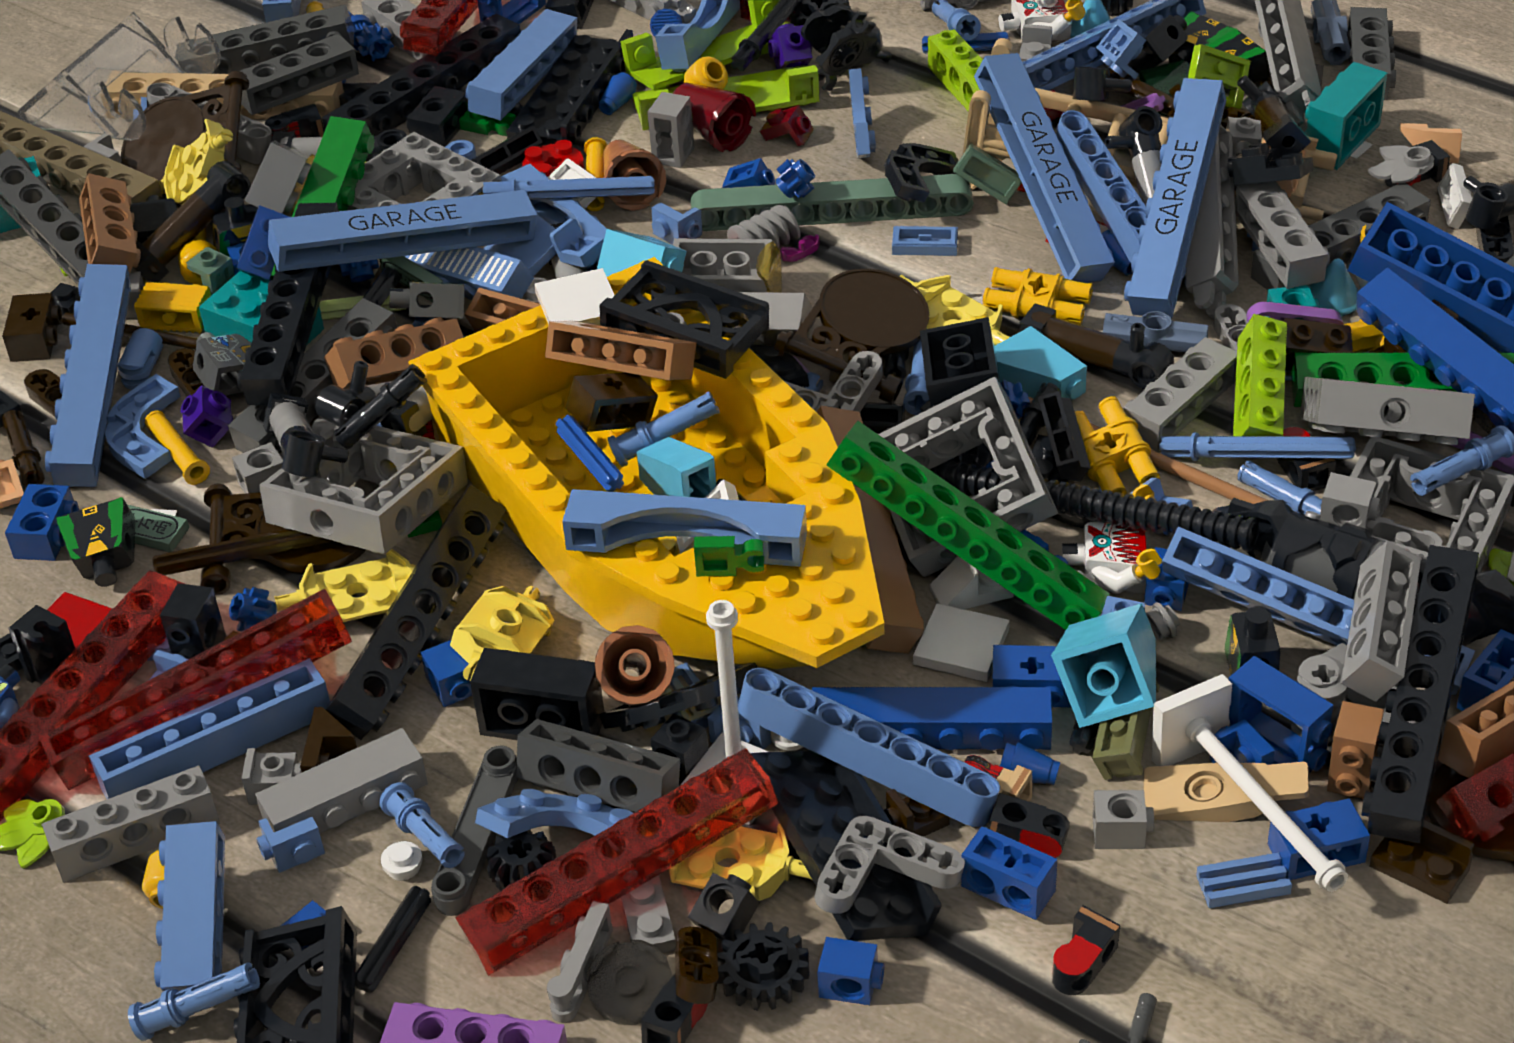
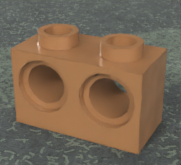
[1327,701,1384,799]

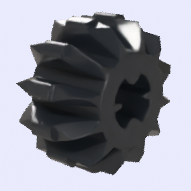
[487,830,557,898]

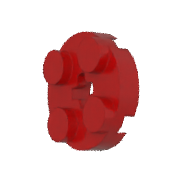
[522,140,585,177]

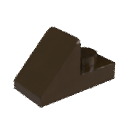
[300,707,357,772]

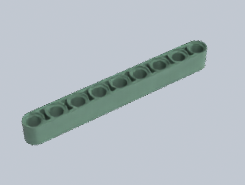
[690,174,974,231]

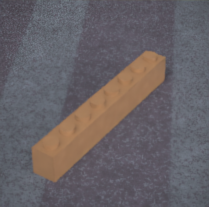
[817,406,924,654]

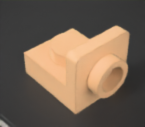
[0,459,24,509]

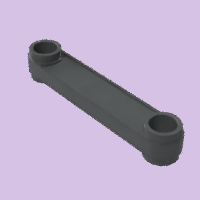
[431,745,518,916]

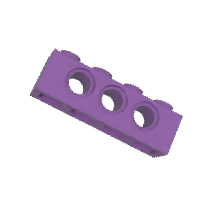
[380,1002,567,1043]

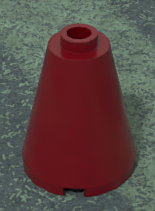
[673,82,756,152]

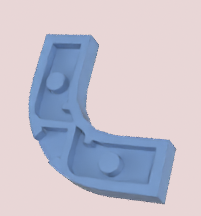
[849,68,876,159]
[105,374,181,479]
[475,789,649,848]

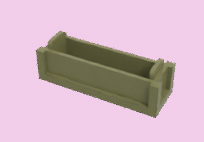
[1092,681,1160,780]

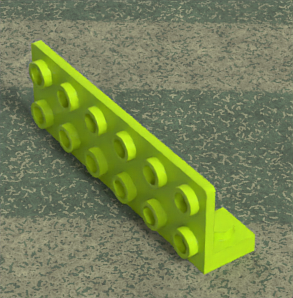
[621,0,795,91]
[632,65,820,131]

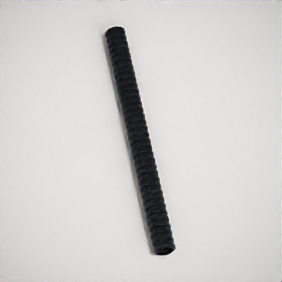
[929,460,1259,552]

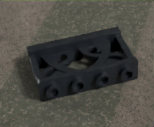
[599,260,769,379]
[233,906,357,1043]

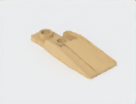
[1143,762,1310,822]

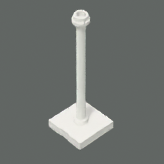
[680,600,769,825]
[1152,674,1348,892]

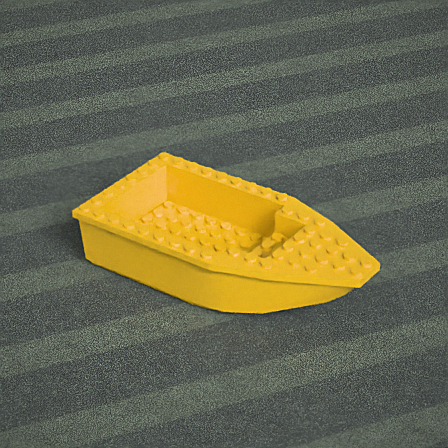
[408,257,885,669]

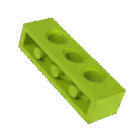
[928,29,983,111]
[1233,314,1287,436]

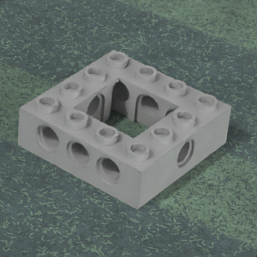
[347,132,501,211]
[878,377,1058,578]
[1300,377,1475,445]
[259,426,468,554]
[1350,437,1514,572]

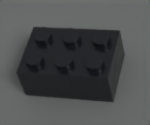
[920,317,1001,408]
[470,648,605,740]

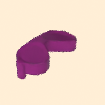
[780,234,820,262]

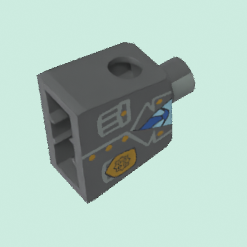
[193,332,252,395]

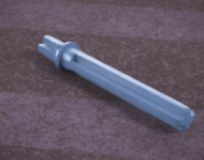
[483,176,655,199]
[1159,432,1356,461]

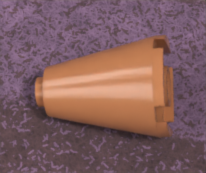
[603,140,666,211]
[595,625,675,705]

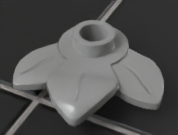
[1368,145,1434,184]

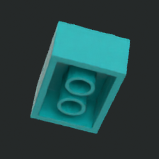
[1305,61,1388,170]
[199,271,324,345]

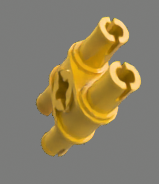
[982,267,1093,325]
[1075,396,1160,496]

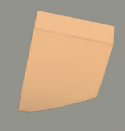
[1399,123,1462,163]

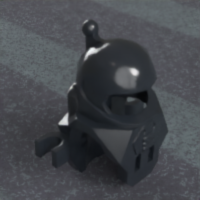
[801,5,892,91]

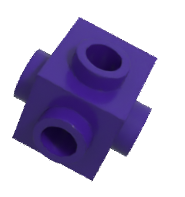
[768,23,813,70]
[180,385,233,448]

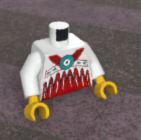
[998,0,1085,41]
[1062,484,1162,594]

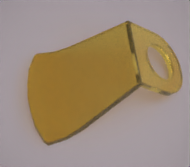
[756,242,811,304]

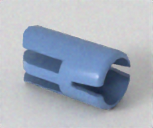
[118,328,163,390]

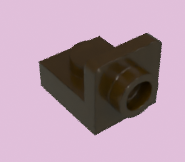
[884,789,950,837]

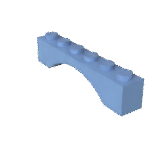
[655,0,747,72]
[501,164,607,271]
[562,489,807,567]

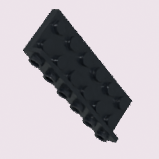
[506,29,633,146]
[746,750,942,941]

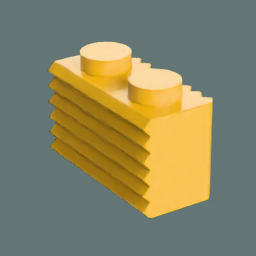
[134,282,211,334]

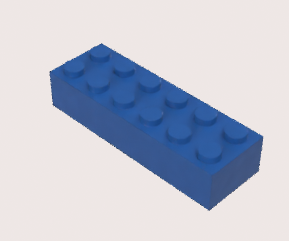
[1347,202,1514,353]

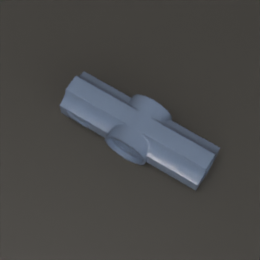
[1311,0,1351,65]
[1103,311,1209,353]

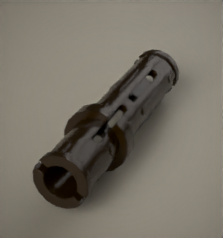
[2,410,45,487]

